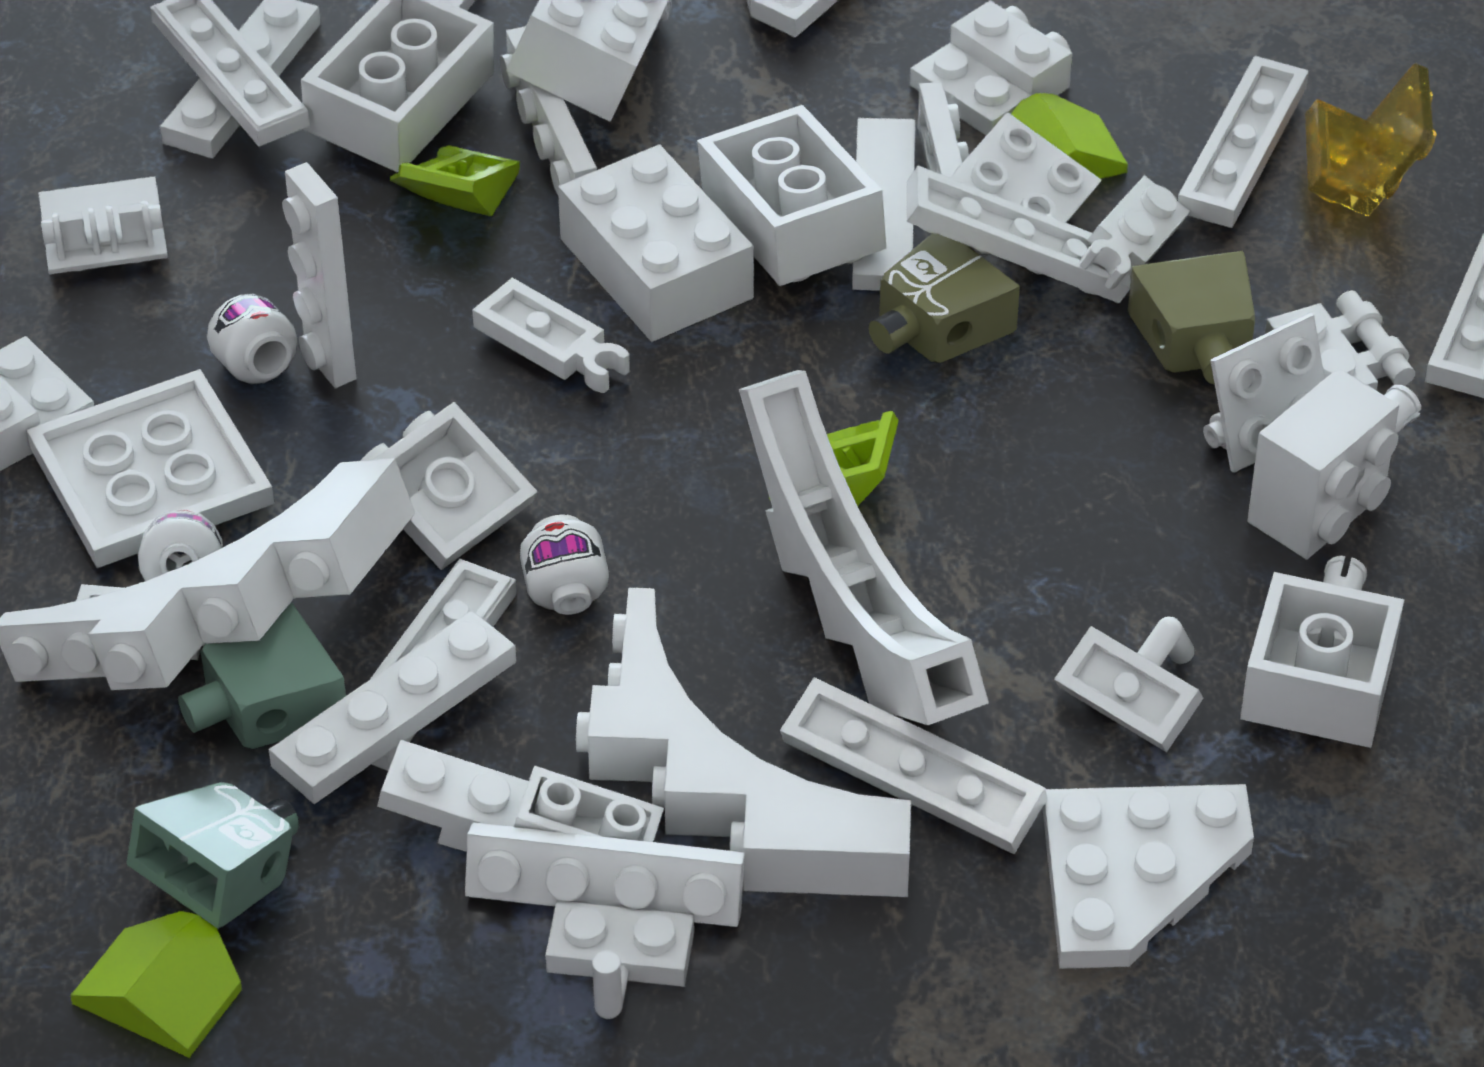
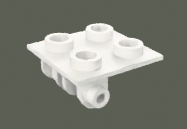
[950,112,1101,223]
[39,176,168,274]
[1203,313,1325,473]

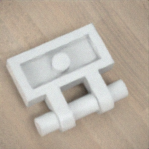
[1265,290,1415,391]

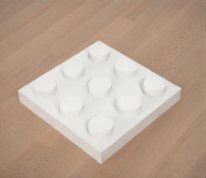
[26,369,274,568]

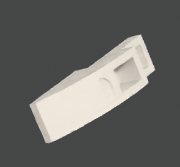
[377,740,664,852]

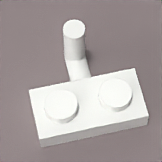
[1054,617,1204,752]
[545,900,694,1019]

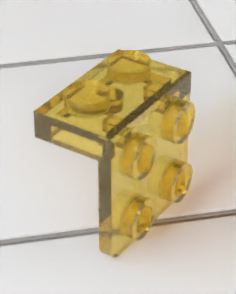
[1305,63,1436,216]

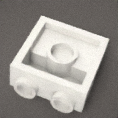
[910,0,1072,135]
[0,336,94,471]
[361,402,538,570]

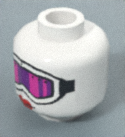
[207,294,298,384]
[138,510,223,581]
[520,515,609,615]

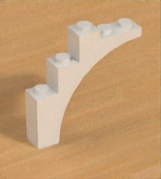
[739,370,989,725]
[0,458,415,690]
[576,588,911,897]

